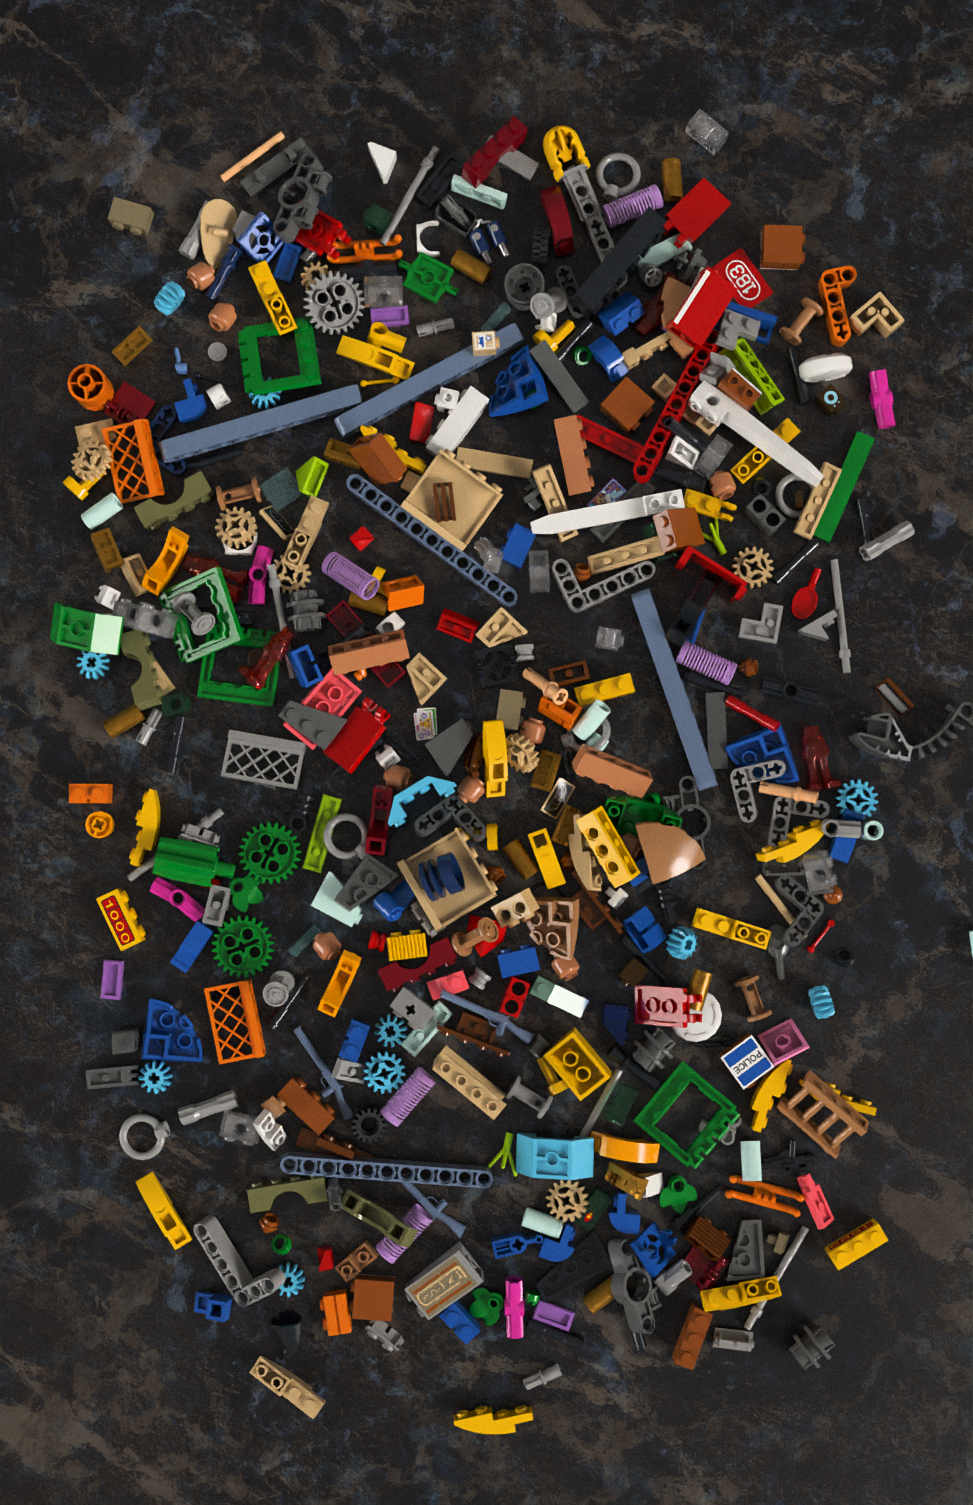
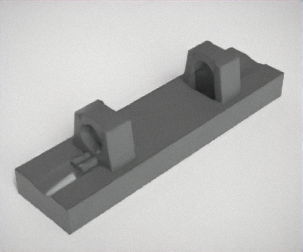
[240,138,312,199]

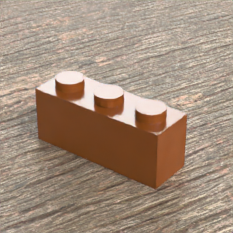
[276,1076,336,1135]
[672,1301,713,1370]

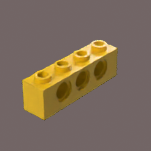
[576,806,641,888]

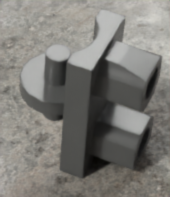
[674,248,707,286]
[522,477,543,511]

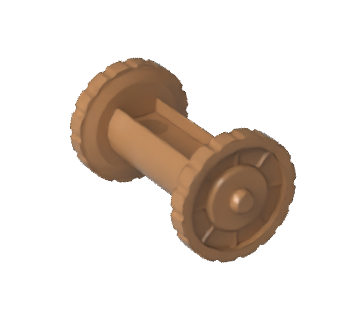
[779,297,824,346]
[216,477,262,511]
[451,917,499,957]
[734,974,772,1022]

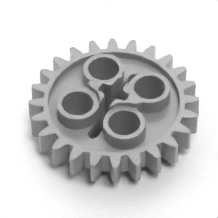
[303,271,365,335]

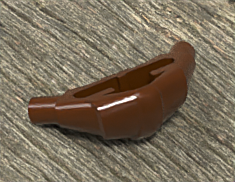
[464,729,485,778]

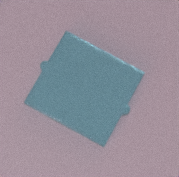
[260,467,303,512]

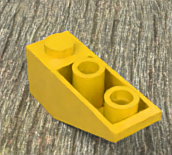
[528,828,566,889]

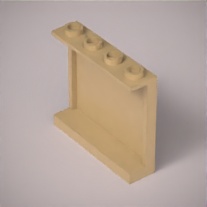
[401,448,504,552]
[397,828,498,931]
[432,1045,507,1120]

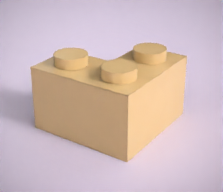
[848,292,905,339]

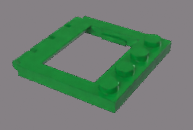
[237,316,322,396]
[159,567,245,663]
[197,623,283,707]
[633,1061,740,1169]

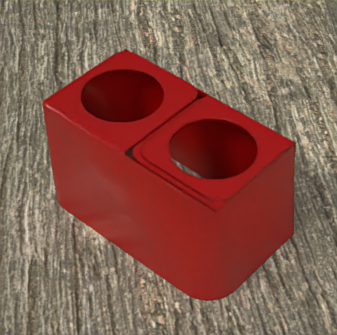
[499,975,531,1019]

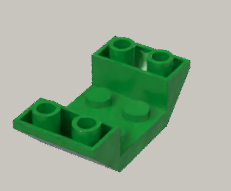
[50,602,124,655]
[597,795,683,838]

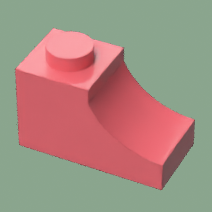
[427,969,469,1001]

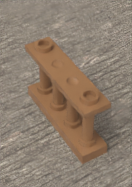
[777,1070,869,1159]

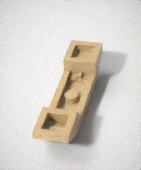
[651,373,717,437]

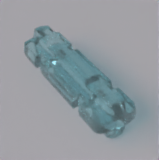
[481,302,511,332]
[289,925,321,957]

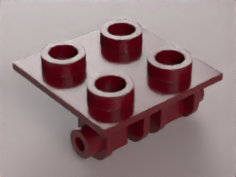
[103,381,156,433]
[684,1246,730,1291]

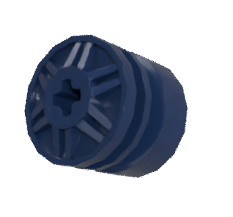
[418,852,465,901]

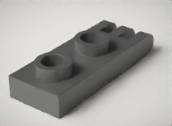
[86,1065,140,1089]

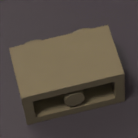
[108,197,154,236]
[496,689,526,731]

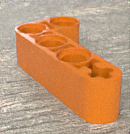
[818,266,857,347]

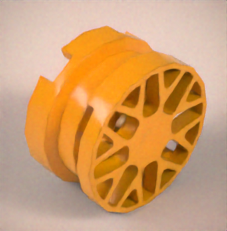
[85,811,115,838]

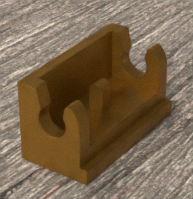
[111,326,153,366]
[324,438,362,470]
[91,528,124,574]
[530,750,562,792]
[551,804,583,847]
[605,1162,649,1200]

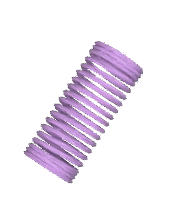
[602,184,663,229]
[322,552,379,600]
[675,640,737,685]
[380,1067,436,1127]
[376,1204,433,1263]

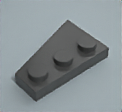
[278,700,347,750]
[334,854,399,912]
[725,1218,765,1281]

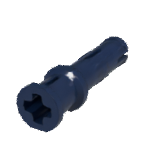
[204,243,244,301]

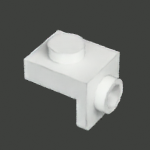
[434,387,459,413]

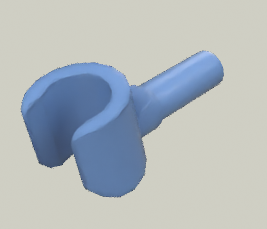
[174,348,187,374]

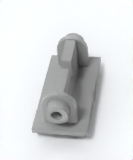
[178,823,220,847]
[410,900,446,937]
[364,1320,404,1352]
[712,1327,754,1352]

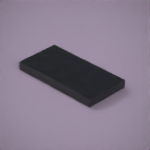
[373,810,445,892]

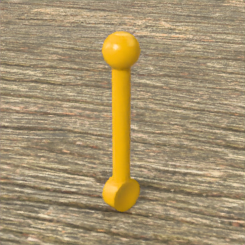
[360,376,399,387]

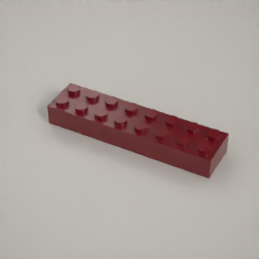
[326,600,406,689]

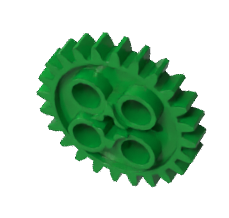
[239,822,302,884]
[211,915,275,978]

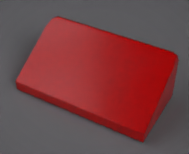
[409,402,435,444]
[436,608,479,643]

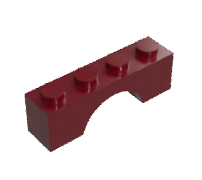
[462,116,528,189]
[377,936,458,992]

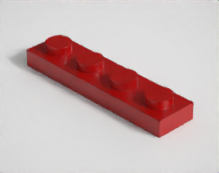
[577,415,644,464]

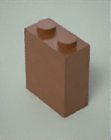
[348,432,407,485]
[653,507,705,553]

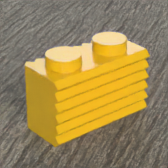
[386,929,428,961]

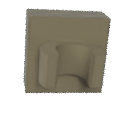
[767,1231,790,1254]

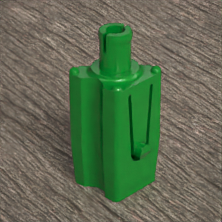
[152,837,236,887]

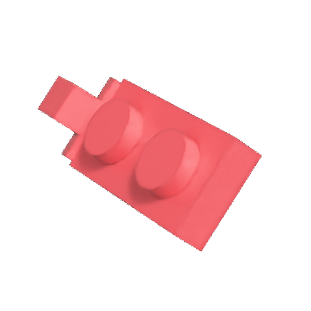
[797,1173,834,1229]

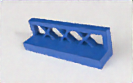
[714,302,777,345]

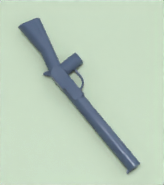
[440,988,535,1044]
[293,1025,354,1120]
[385,1166,466,1238]

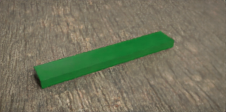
[813,431,875,543]

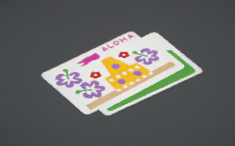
[414,708,437,741]

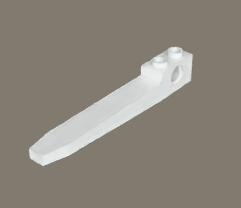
[687,380,824,487]
[530,489,685,534]

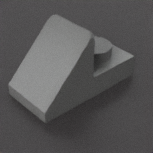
[699,352,735,385]
[798,610,838,641]
[202,885,231,927]
[331,1057,368,1084]

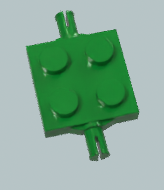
[398,252,459,304]

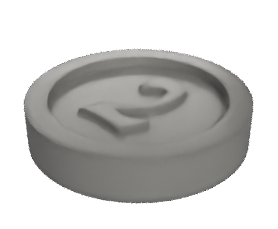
[208,342,227,362]

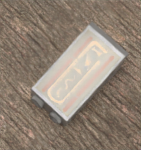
[404,1241,484,1320]

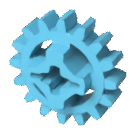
[835,779,879,820]
[363,1051,406,1094]

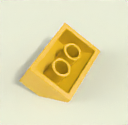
[543,1027,612,1101]

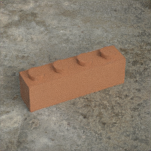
[554,415,594,496]
[328,629,410,675]
[572,744,653,798]

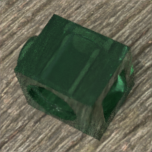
[362,203,393,235]
[161,692,192,718]

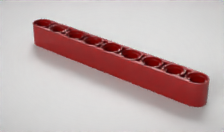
[633,329,719,484]

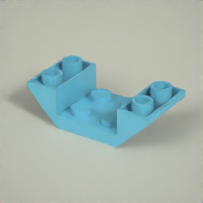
[388,776,457,827]
[516,1133,594,1180]

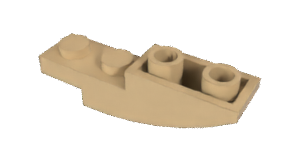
[281,496,329,570]
[568,814,602,891]
[249,1356,326,1419]

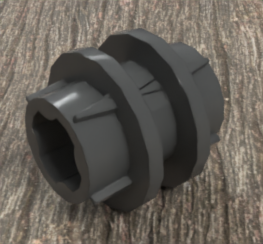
[286,590,326,632]
[632,1027,676,1072]
[789,1324,835,1370]

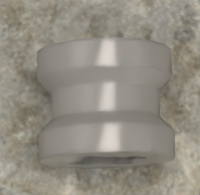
[639,263,662,287]
[515,644,535,662]
[468,967,492,990]

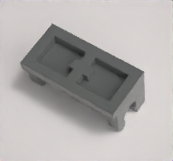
[762,855,805,876]

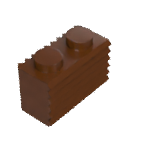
[548,660,590,687]
[683,1216,731,1261]

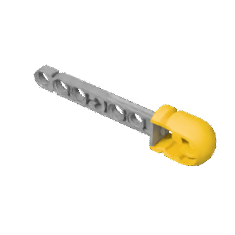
[543,125,627,289]

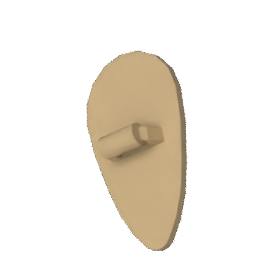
[200,199,237,269]

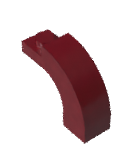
[540,185,575,257]
[365,784,393,856]

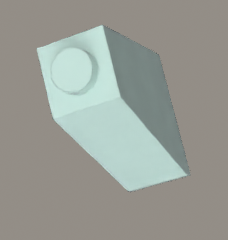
[311,871,363,927]

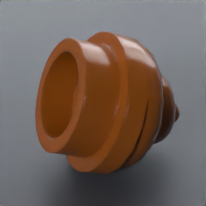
[573,563,592,584]
[738,658,758,677]
[560,851,576,872]
[486,866,506,886]
[823,885,843,904]
[259,1212,279,1233]

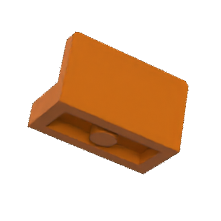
[381,575,424,611]

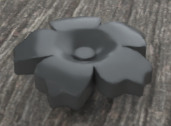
[341,857,361,876]

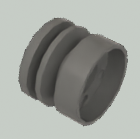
[504,263,545,311]

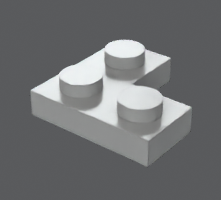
[715,309,761,351]
[738,603,783,644]

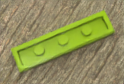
[302,794,342,873]

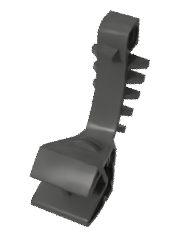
[849,702,973,762]

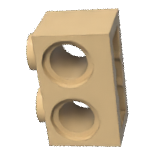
[491,888,539,928]

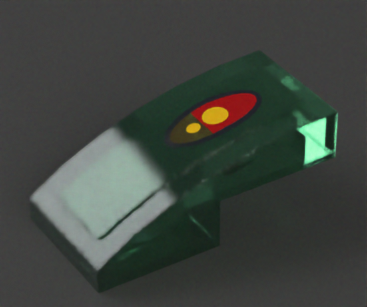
[573,1187,613,1233]

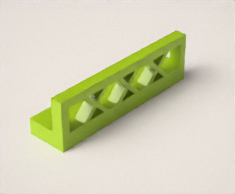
[719,338,785,415]

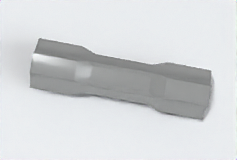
[179,201,209,260]
[859,520,915,561]
[178,1090,239,1125]

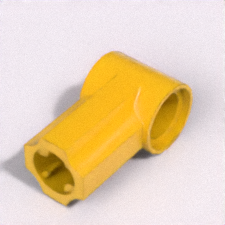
[367,322,407,353]

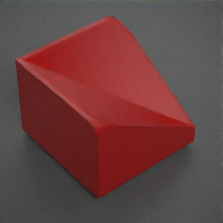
[350,526,374,551]
[317,1245,334,1271]

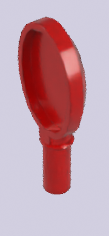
[791,568,822,619]

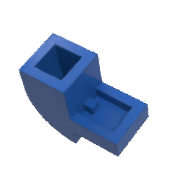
[588,335,629,382]
[174,378,207,425]
[608,1190,641,1235]
[538,1221,576,1262]
[194,1290,232,1322]

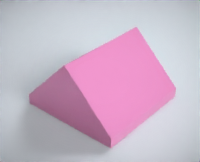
[757,1018,809,1065]

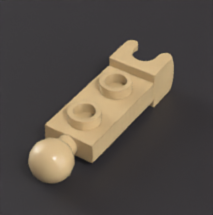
[621,331,671,370]

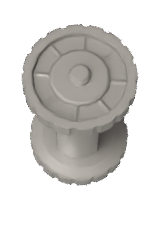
[530,287,569,319]
[172,591,215,636]
[262,970,295,1007]
[505,1075,553,1119]

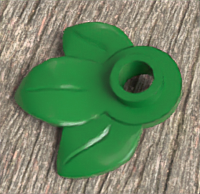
[228,875,264,912]
[659,1175,697,1214]
[469,1287,504,1326]

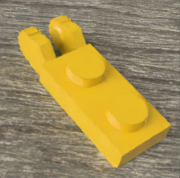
[683,489,737,522]

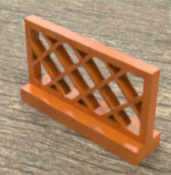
[102,419,165,504]
[204,978,266,1065]

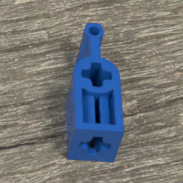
[828,809,864,863]
[170,920,215,973]
[491,1231,543,1259]

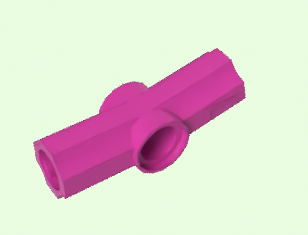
[868,369,896,429]
[248,545,275,605]
[150,877,205,923]
[504,1276,524,1339]

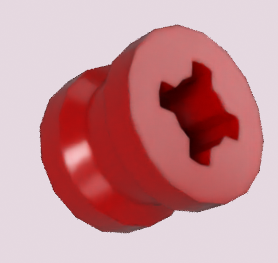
[368,930,388,952]

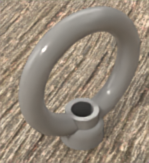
[595,152,641,202]
[775,473,813,518]
[561,714,611,752]
[323,813,368,860]
[119,1114,170,1160]

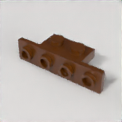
[571,871,623,934]
[436,1011,511,1057]
[296,1127,374,1172]

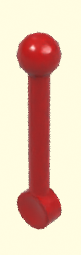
[807,920,835,953]

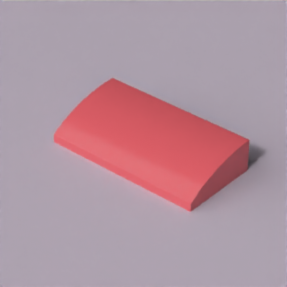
[283,666,362,750]

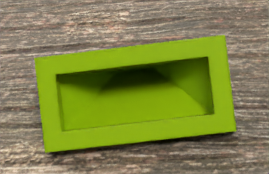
[295,456,329,497]

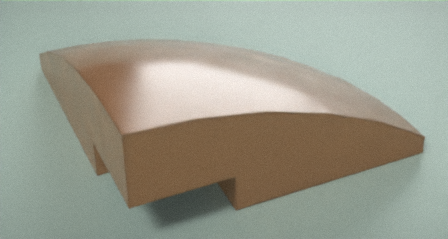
[661,277,693,359]
[635,822,705,884]
[521,897,579,961]

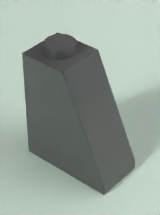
[424,718,474,777]

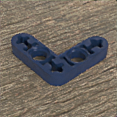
[149,405,187,476]

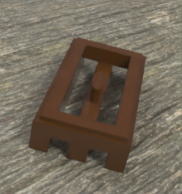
[433,482,456,523]

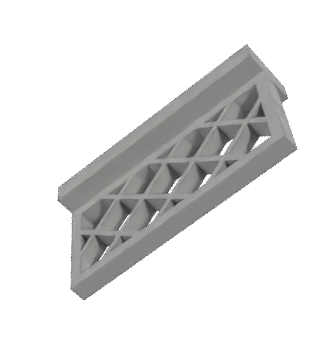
[221,730,306,790]

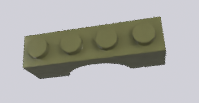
[134,471,214,531]
[121,628,163,710]
[247,1175,329,1213]
[342,1189,418,1248]

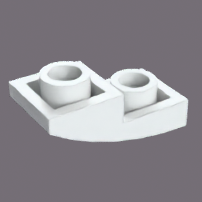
[253,1109,287,1151]

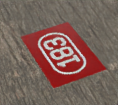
[712,247,774,308]

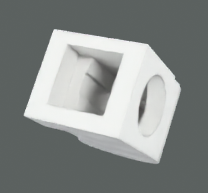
[206,383,232,410]
[374,612,405,635]

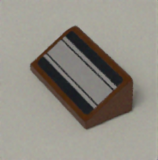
[875,678,914,716]

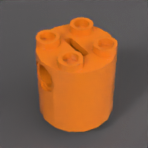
[67,364,114,411]

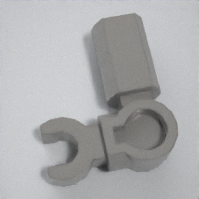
[697,1117,742,1145]

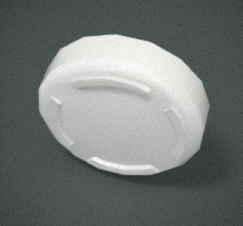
[799,353,853,383]
[672,989,722,1042]

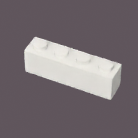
[425,386,489,457]

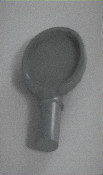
[766,924,790,979]

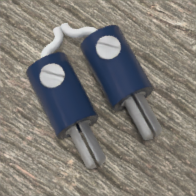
[468,219,509,265]

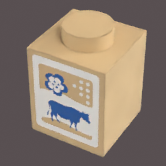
[472,331,500,356]

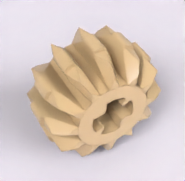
[301,261,332,294]

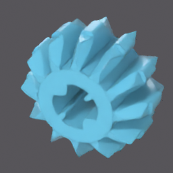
[154,281,185,315]
[249,377,281,410]
[77,650,110,680]
[666,926,698,960]
[808,985,835,1019]
[374,1014,407,1047]
[139,1060,173,1094]
[277,1262,305,1297]

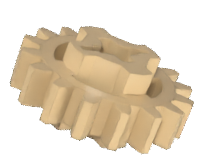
[71,440,113,482]
[215,507,257,549]
[731,547,774,589]
[274,555,312,594]
[505,733,539,774]
[546,1180,589,1222]

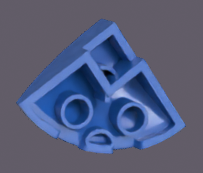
[489,345,549,417]
[725,723,800,784]
[141,999,203,1062]

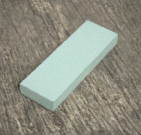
[451,174,507,210]
[637,233,692,271]
[400,1001,453,1057]

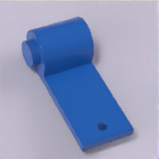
[373,879,416,921]

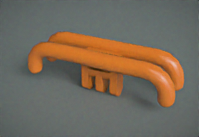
[327,234,403,264]
[725,1175,804,1217]

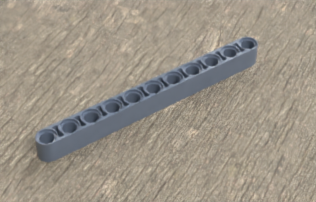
[334,323,525,438]
[158,385,363,463]
[346,474,517,607]
[631,588,718,791]
[280,1152,493,1188]

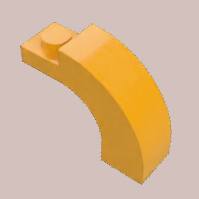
[142,526,189,596]
[317,950,362,1018]
[590,1130,660,1163]

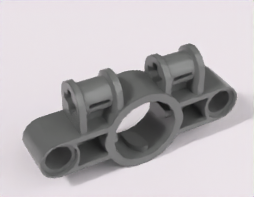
[273,152,332,244]
[660,775,711,869]
[608,1238,662,1334]

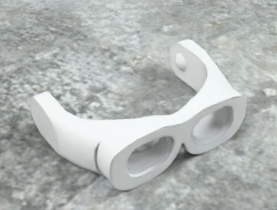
[416,221,440,257]
[223,531,258,556]

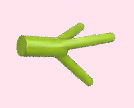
[702,518,727,556]
[488,1132,517,1177]

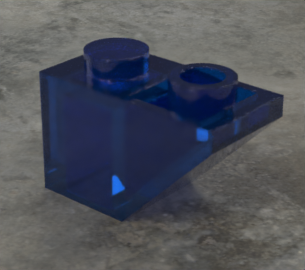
[602,1003,631,1046]

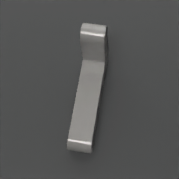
[552,559,655,613]
[193,1215,286,1307]

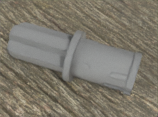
[416,318,455,337]
[135,708,163,745]
[523,1364,562,1390]

